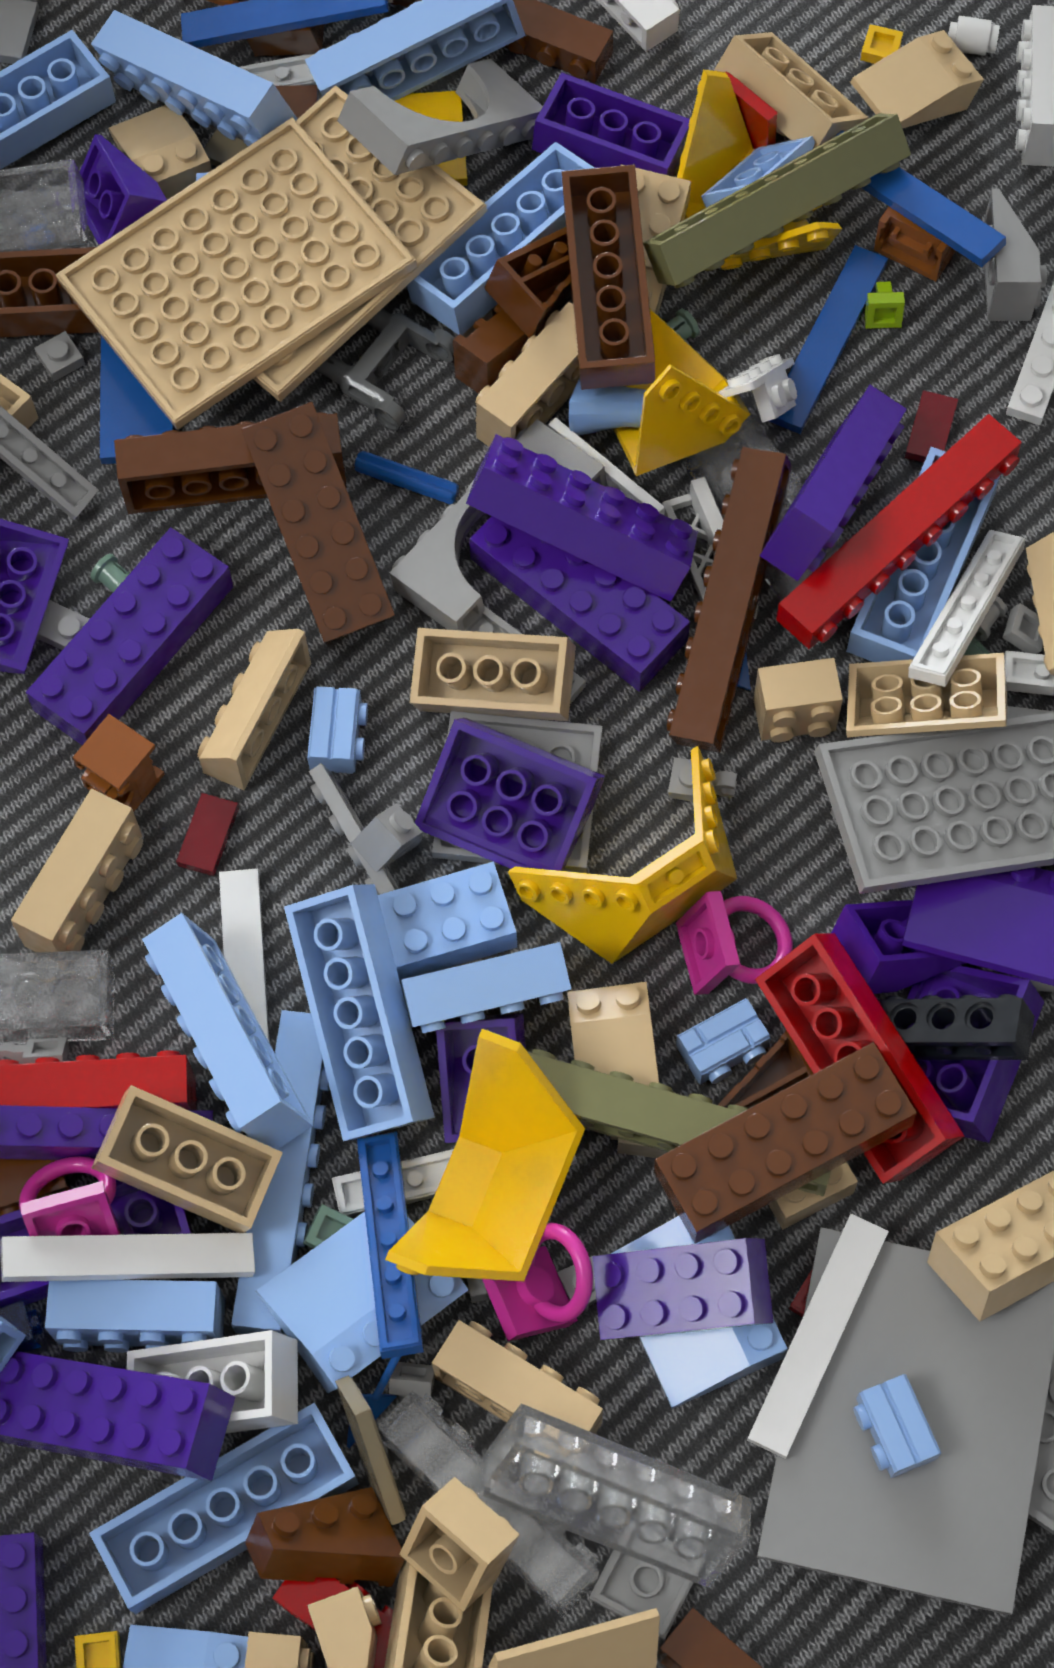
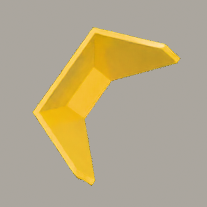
[677,69,842,270]
[614,308,750,476]
[507,746,737,964]
[385,1029,585,1281]

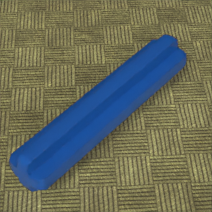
[354,451,459,504]

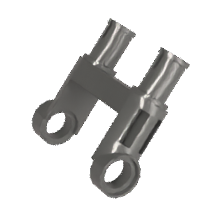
[315,308,454,431]

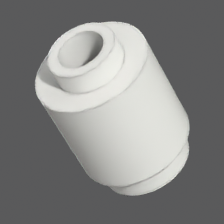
[948,16,1000,56]

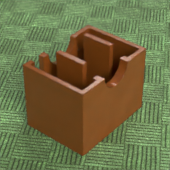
[874,206,956,282]
[72,714,165,812]

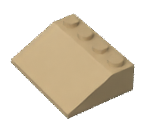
[846,653,1008,737]
[488,1608,660,1668]

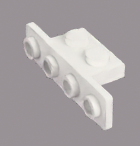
[718,354,797,422]

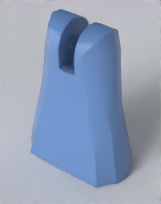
[569,377,646,435]

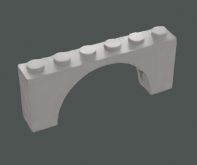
[337,59,543,175]
[389,419,607,631]

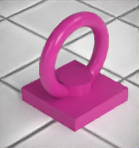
[676,891,793,995]
[19,1156,121,1236]
[482,1223,593,1341]

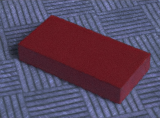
[905,390,958,463]
[176,793,239,876]

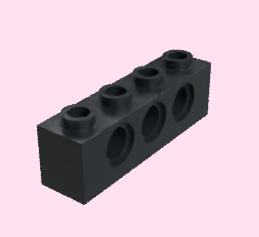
[877,994,1035,1060]

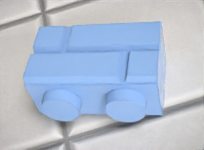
[307,686,368,774]
[676,998,770,1085]
[853,1374,941,1478]

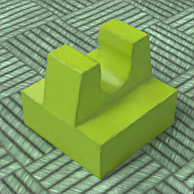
[864,281,905,329]

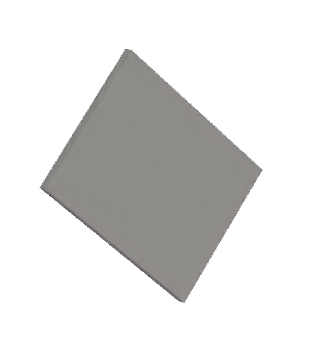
[757,1227,1054,1615]

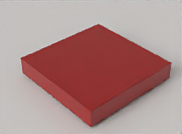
[725,71,777,150]

